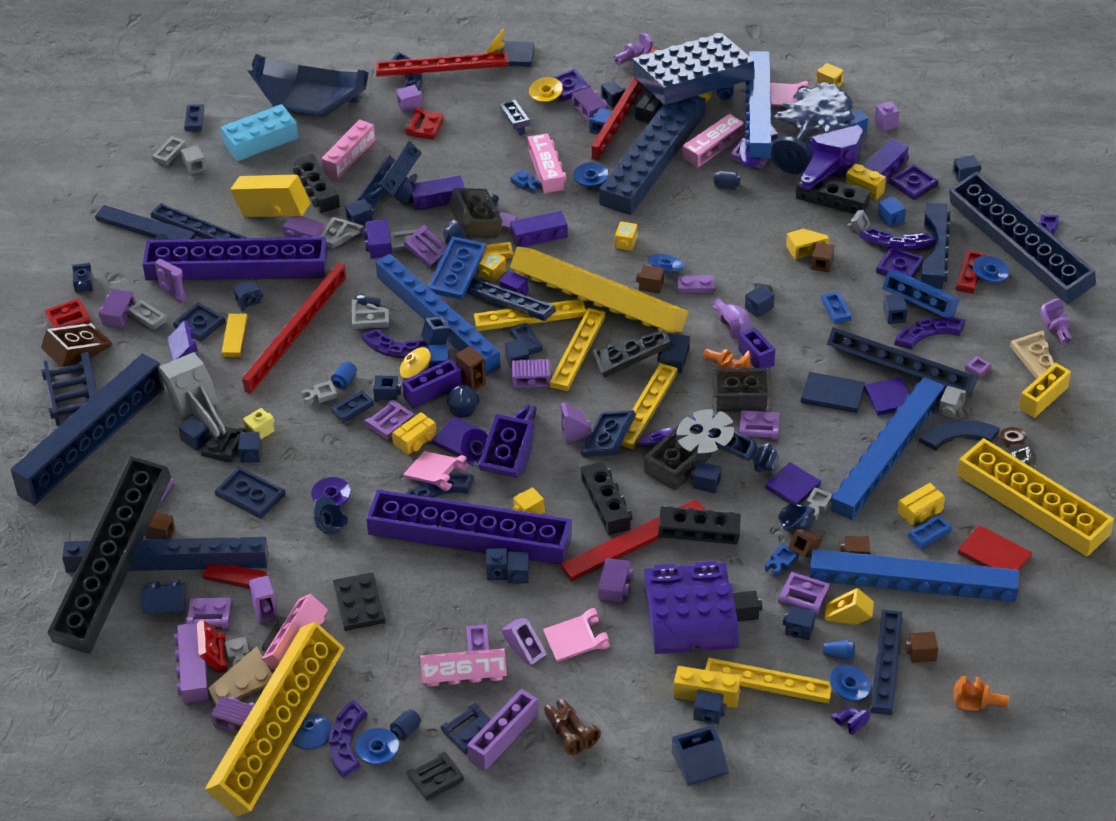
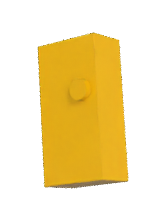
[230,175,311,217]

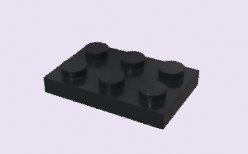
[333,572,385,631]

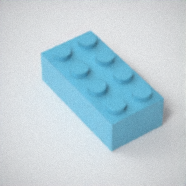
[220,104,299,161]

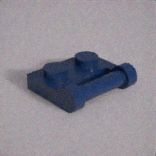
[441,703,491,754]

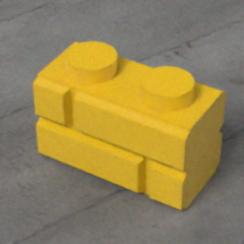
[846,164,886,200]
[392,412,437,455]
[897,483,945,526]

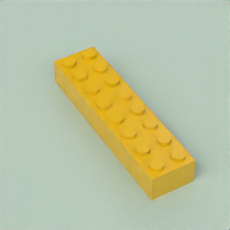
[957,438,1114,557]

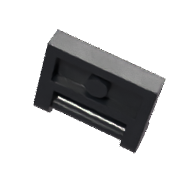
[201,426,248,463]
[406,751,464,801]

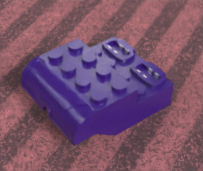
[644,561,739,654]

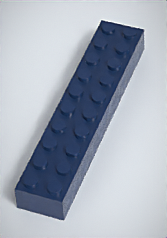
[599,96,706,215]
[949,171,1096,304]
[10,353,165,505]

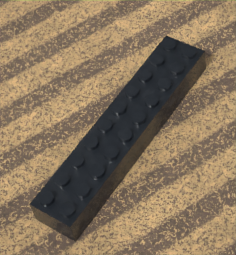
[47,456,171,654]

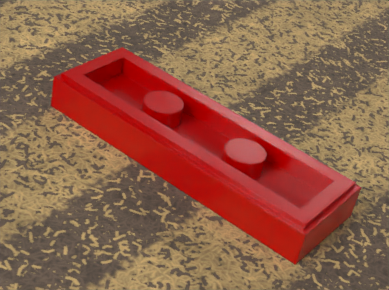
[956,250,985,294]
[203,565,267,589]

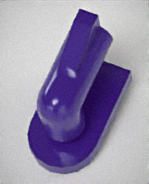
[831,707,870,735]

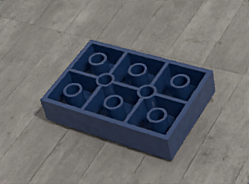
[633,33,754,105]

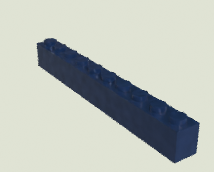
[62,537,269,573]

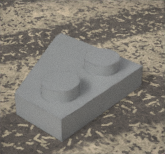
[319,217,364,249]
[352,299,389,329]

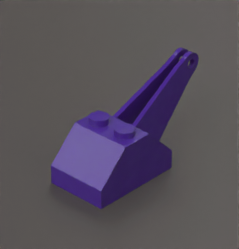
[801,125,863,189]
[479,405,537,478]

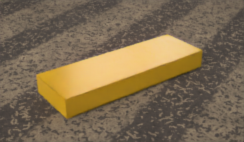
[221,314,248,357]

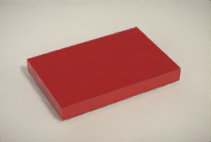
[957,525,1032,571]

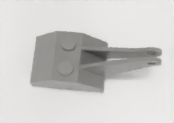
[158,352,226,437]

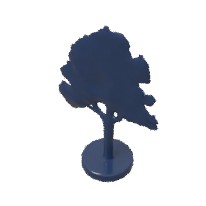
[771,82,855,174]

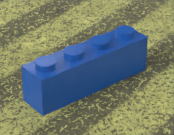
[882,271,961,318]

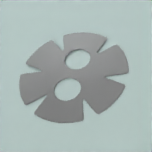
[676,409,734,453]

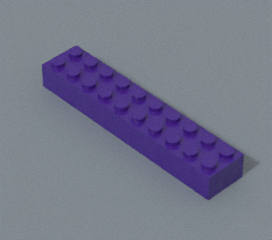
[142,237,328,280]
[366,489,572,565]

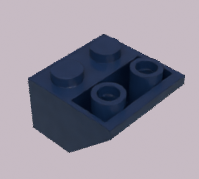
[140,580,186,614]
[672,725,729,786]

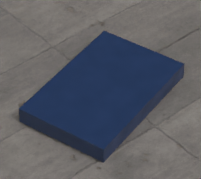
[801,372,865,413]
[580,410,636,457]
[214,467,286,519]

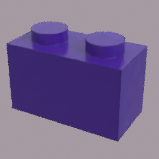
[363,219,392,259]
[738,327,775,372]

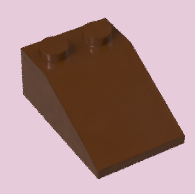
[41,323,112,367]

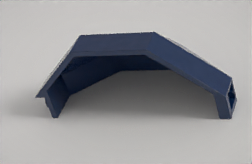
[247,54,369,117]

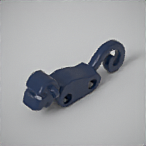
[690,424,779,472]

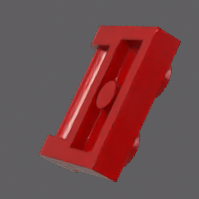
[405,107,444,140]
[44,298,91,328]
[197,620,228,673]

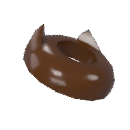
[1000,427,1026,448]

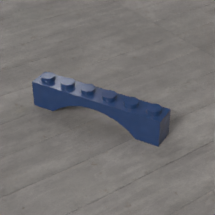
[921,202,951,289]

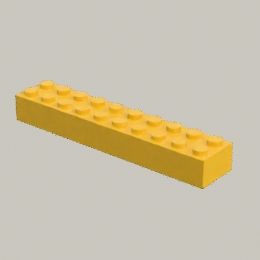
[510,247,689,334]
[205,621,344,817]

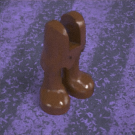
[544,698,601,755]

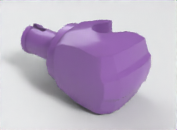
[614,33,653,66]
[1040,298,1073,345]
[712,299,750,339]

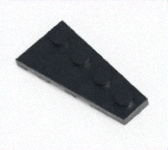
[592,330,672,378]

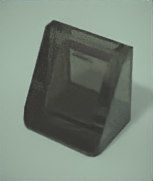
[1012,446,1037,469]

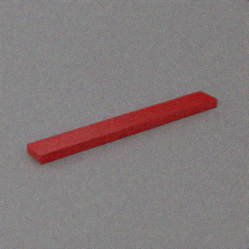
[375,52,509,77]
[561,499,706,581]

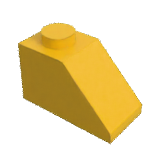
[786,229,829,260]
[824,588,874,625]

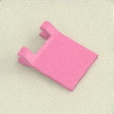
[770,81,809,107]
[403,451,469,491]
[543,608,610,662]

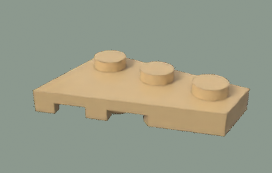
[1010,331,1054,379]
[208,646,272,706]

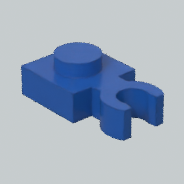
[510,169,542,194]
[765,544,799,577]

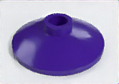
[638,428,676,449]
[459,429,488,467]
[311,477,351,505]

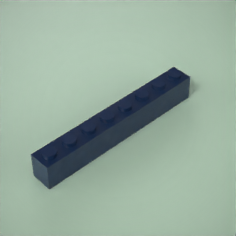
[827,327,978,394]

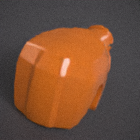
[703,349,751,379]
[953,676,1009,711]

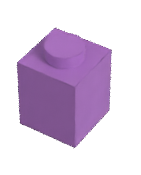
[396,85,423,113]
[875,101,899,131]

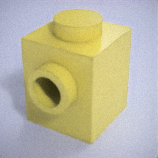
[243,408,274,439]

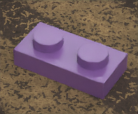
[677,275,715,294]
[466,624,489,652]

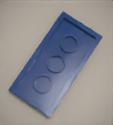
[428,236,487,300]

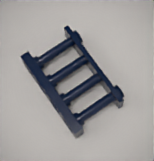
[357,141,422,209]
[41,352,97,426]

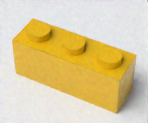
[1019,362,1071,418]
[674,666,741,708]

